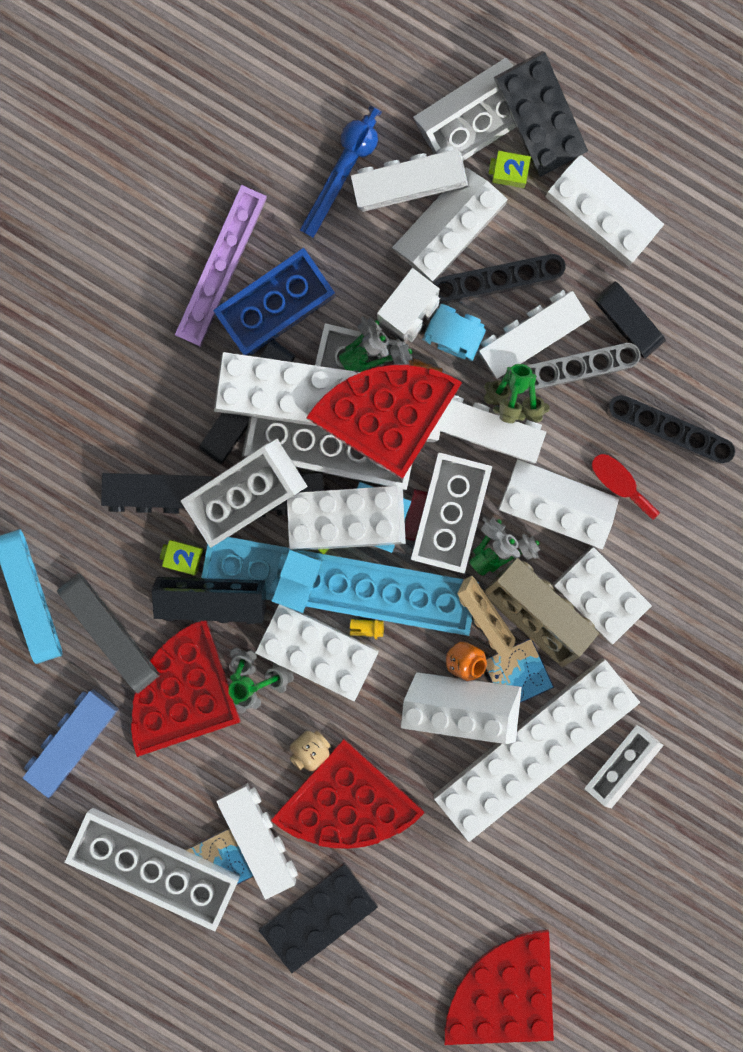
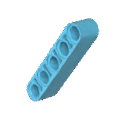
[0,529,62,664]

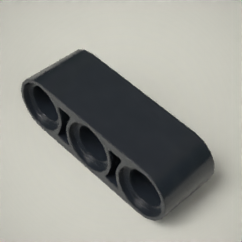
[594,281,666,359]

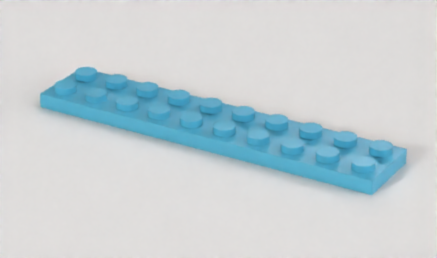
[202,537,479,636]

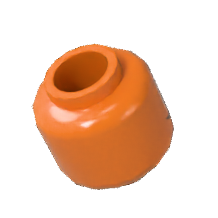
[446,642,487,681]

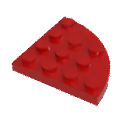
[306,365,462,479]
[131,621,241,757]
[271,738,425,849]
[444,930,554,1045]

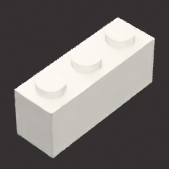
[584,725,664,808]

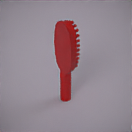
[592,454,660,520]

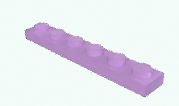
[175,185,267,347]

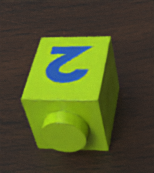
[488,151,531,188]
[160,540,204,575]

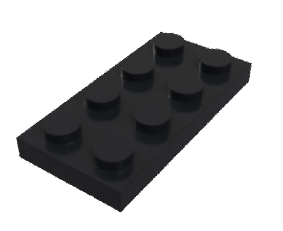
[494,51,588,177]
[258,863,378,974]

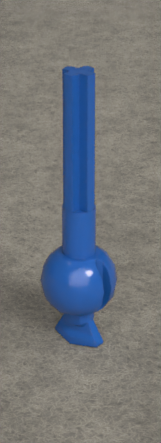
[300,105,382,238]

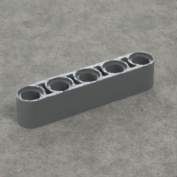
[57,573,160,693]

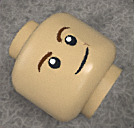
[289,731,331,771]

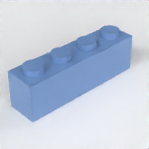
[23,689,119,798]

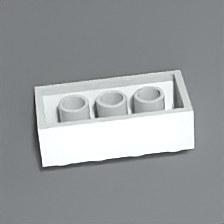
[413,58,516,161]
[546,155,664,267]
[392,167,508,283]
[498,459,619,549]
[401,672,522,744]

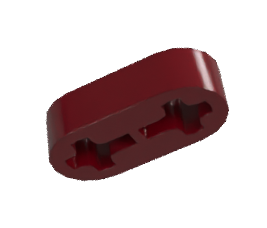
[405,489,428,542]

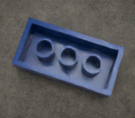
[213,248,336,356]

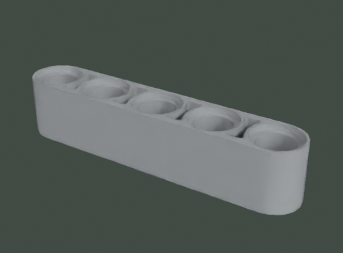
[507,343,640,394]

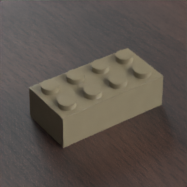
[483,558,600,667]

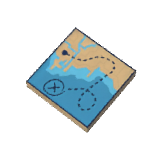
[486,638,554,703]
[184,827,254,885]

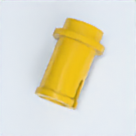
[350,619,384,640]

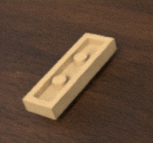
[457,576,516,658]

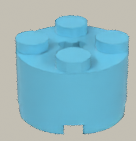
[422,304,486,361]

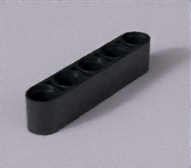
[434,254,566,304]
[198,339,296,465]
[606,395,735,464]

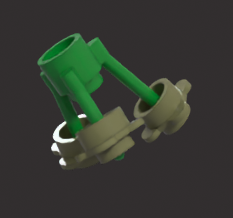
[484,364,550,423]

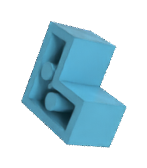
[269,549,323,613]

